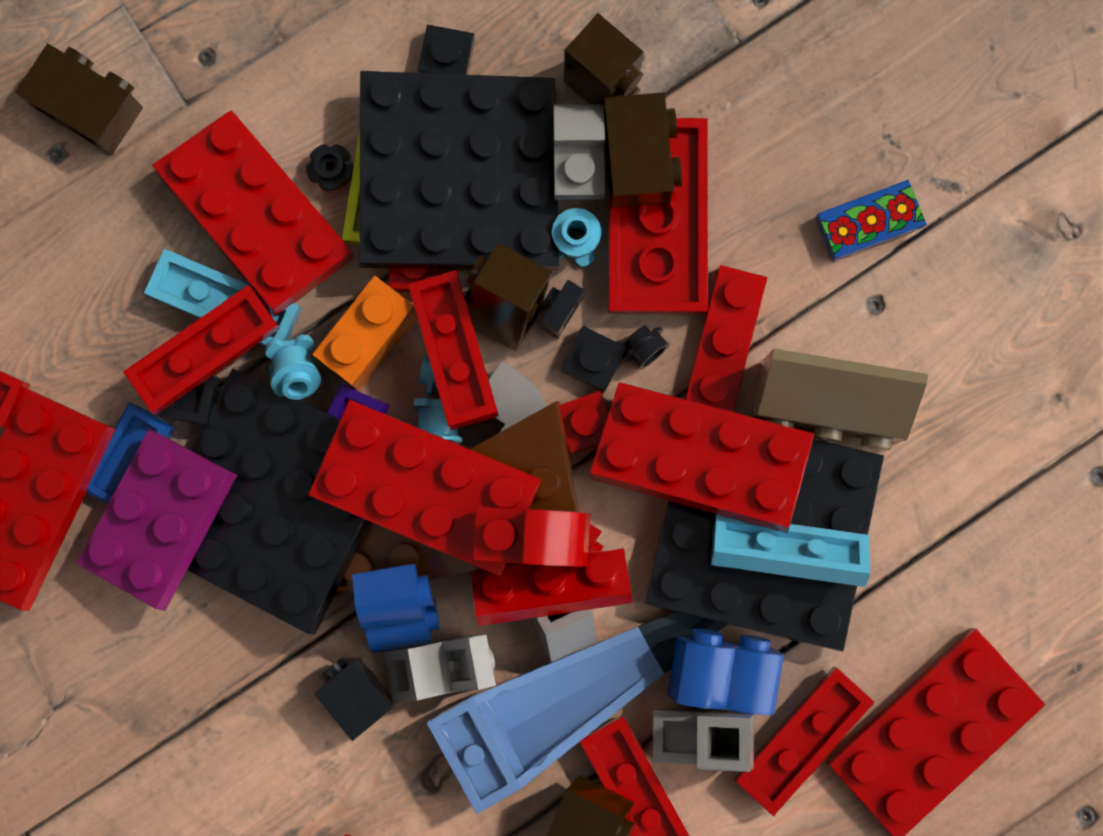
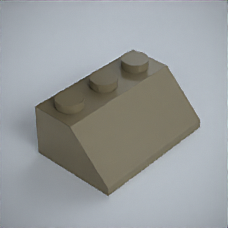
[751,349,928,450]

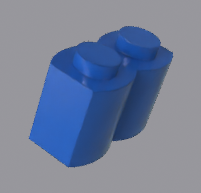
[352,564,440,653]
[667,629,784,715]

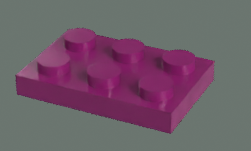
[76,429,237,611]

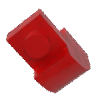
[473,506,590,567]

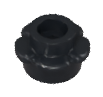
[306,144,354,191]
[624,325,669,370]

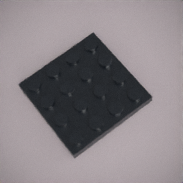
[359,71,559,271]
[187,368,371,635]
[644,439,884,652]

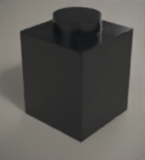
[314,657,397,741]

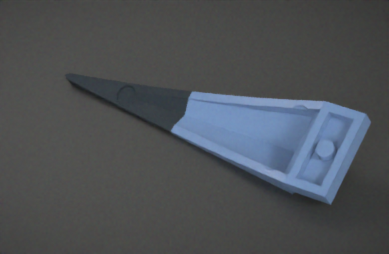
[426,612,727,814]

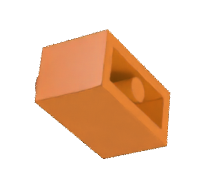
[312,275,417,391]

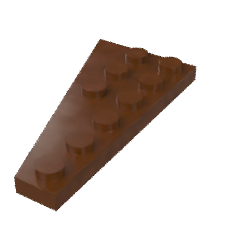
[334,401,579,596]

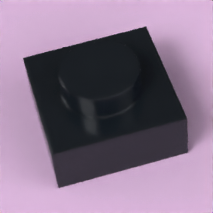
[417,24,475,75]
[538,280,585,339]
[561,326,627,393]
[157,376,220,426]

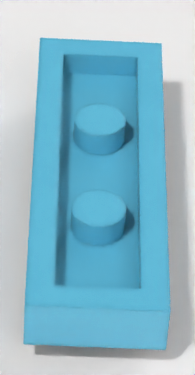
[144,249,302,346]
[711,514,870,587]

